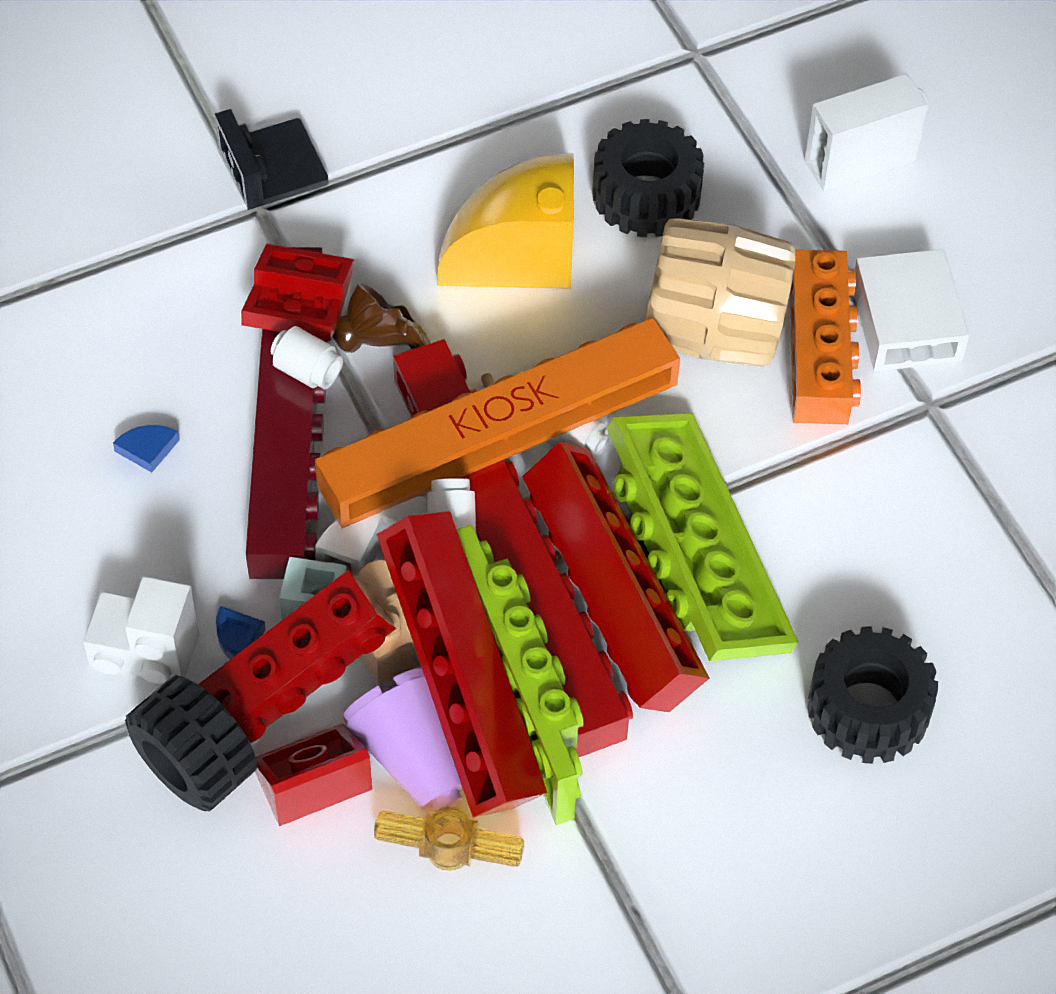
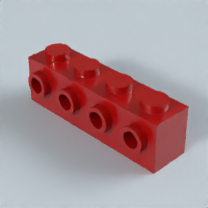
[198,570,396,743]

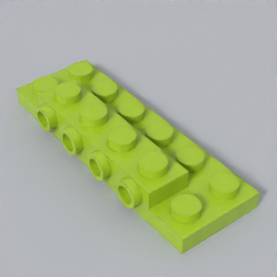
[607,413,799,661]
[456,525,583,825]

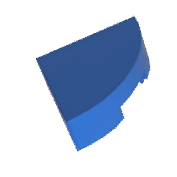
[113,425,180,473]
[216,606,266,659]

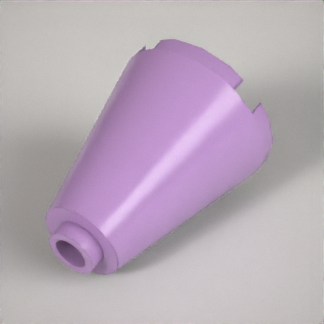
[343,668,463,814]

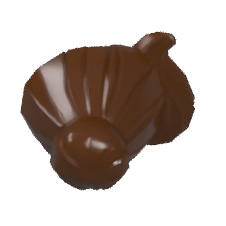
[333,283,431,353]

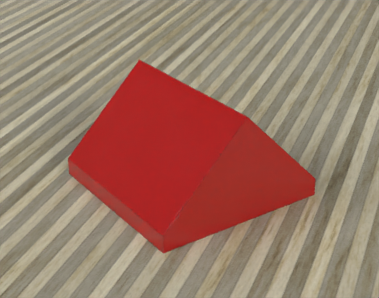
[255,723,372,827]

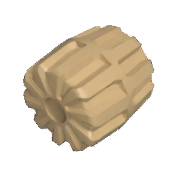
[644,218,796,367]

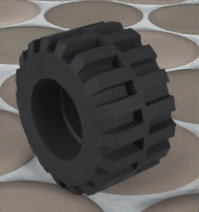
[592,119,704,238]
[807,626,938,764]
[125,675,257,812]

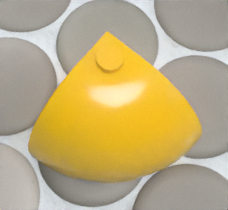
[437,153,574,289]

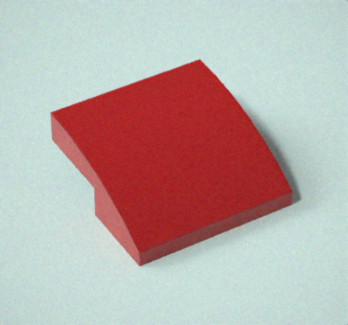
[241,243,354,341]

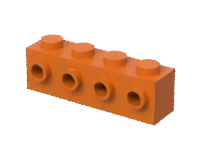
[789,249,861,425]

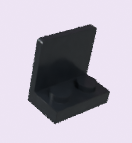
[215,109,329,210]

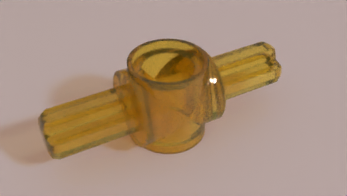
[374,807,525,871]

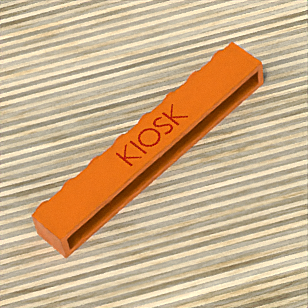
[315,317,680,529]

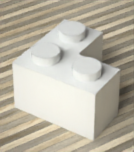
[83,576,200,684]

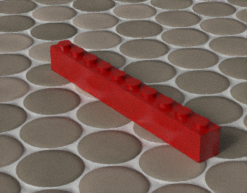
[393,339,633,757]

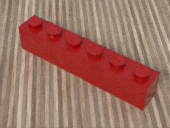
[522,442,710,712]
[376,511,548,818]

